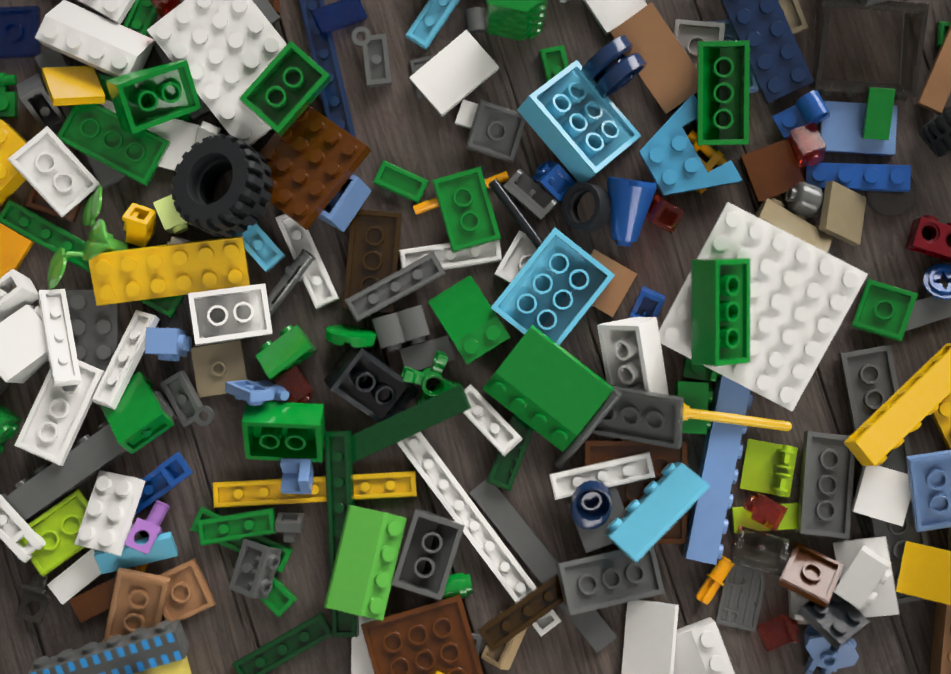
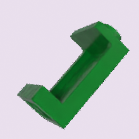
[100,371,175,454]

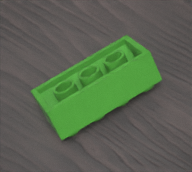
[324,505,407,621]

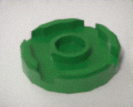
[325,325,376,348]

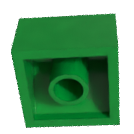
[255,325,318,381]

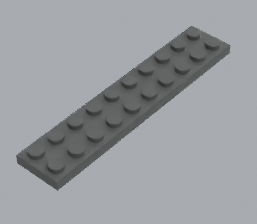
[838,345,929,604]

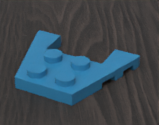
[638,94,742,197]

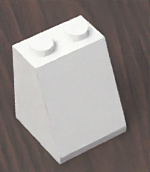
[0,304,49,383]

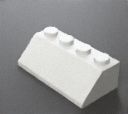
[35,0,155,78]
[597,317,669,395]

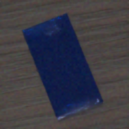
[311,0,367,36]

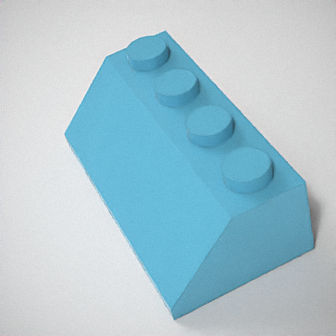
[605,462,710,562]

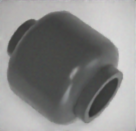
[785,182,824,218]

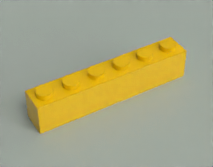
[843,343,951,466]

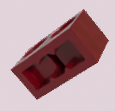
[905,215,951,263]

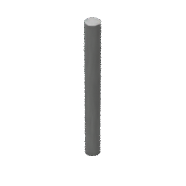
[554,389,622,469]

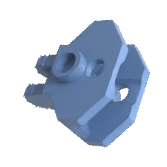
[804,624,859,674]

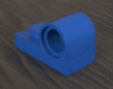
[772,90,830,140]

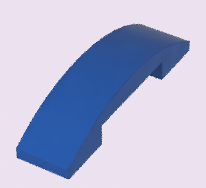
[134,452,194,516]

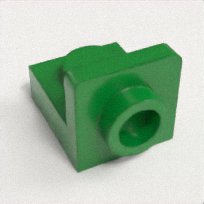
[682,356,721,383]

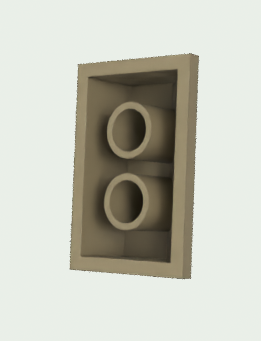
[754,198,833,253]

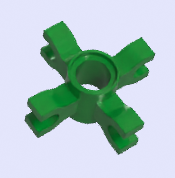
[401,350,461,405]

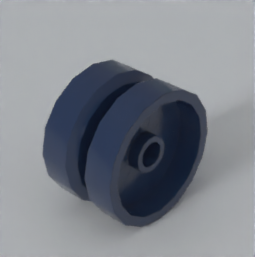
[581,35,647,98]

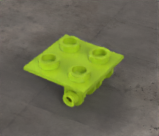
[739,439,798,498]

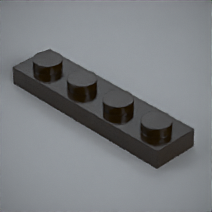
[477,574,564,652]

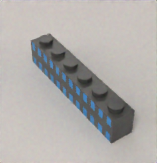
[27,620,190,674]

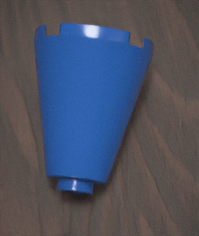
[606,177,657,246]

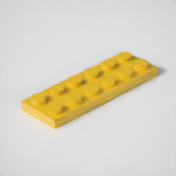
[89,235,250,306]

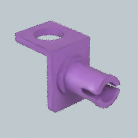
[125,500,170,554]

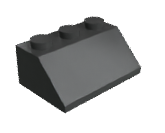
[392,508,465,600]

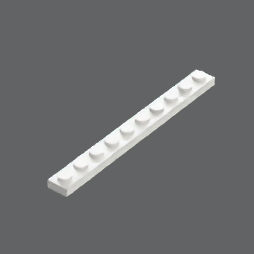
[397,432,561,637]

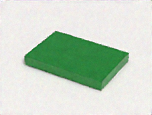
[432,166,501,253]

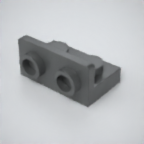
[228,539,282,599]

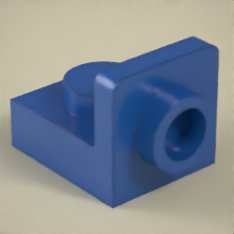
[532,161,576,202]

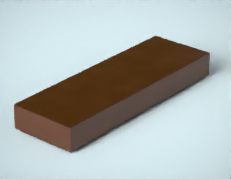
[69,566,142,623]

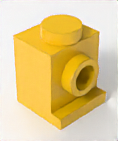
[122,203,156,247]

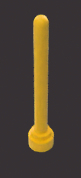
[683,402,792,431]

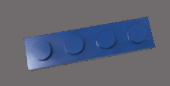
[806,162,911,192]

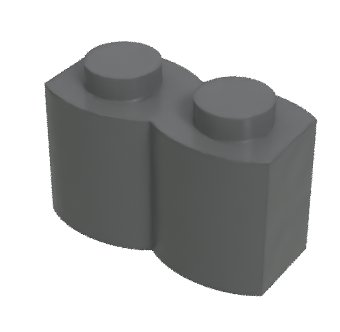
[372,305,431,352]

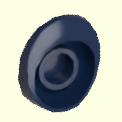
[570,480,612,530]

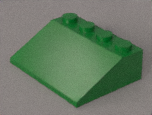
[483,325,614,452]

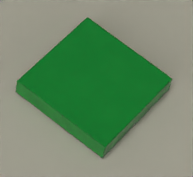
[851,279,918,342]

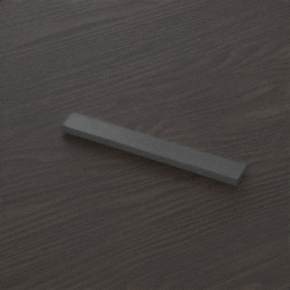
[469,478,617,653]

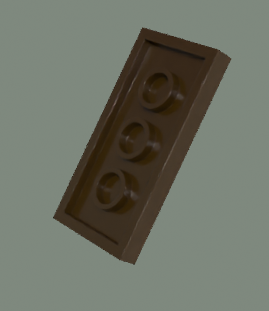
[343,209,402,314]

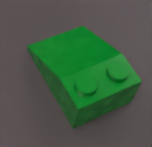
[105,60,202,134]
[428,275,511,365]

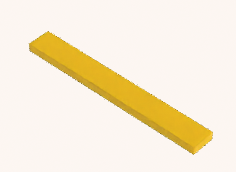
[213,471,417,508]

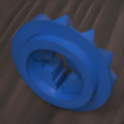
[923,264,951,301]

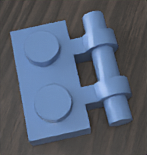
[225,379,289,405]

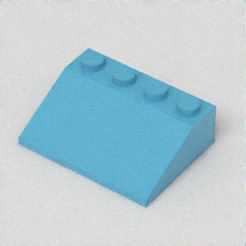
[517,60,641,183]
[491,227,615,345]

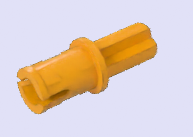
[696,555,735,605]

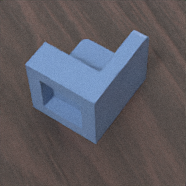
[280,458,314,494]

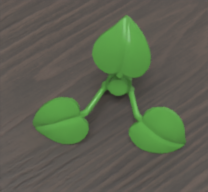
[47,185,128,290]

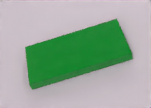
[57,104,171,187]

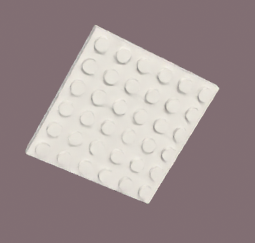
[659,202,868,411]

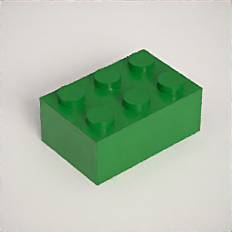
[239,40,331,137]
[242,401,325,462]

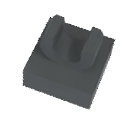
[275,512,304,542]

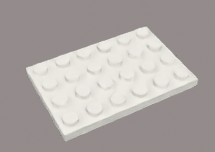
[147,0,287,146]

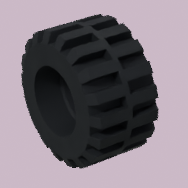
[919,106,951,158]

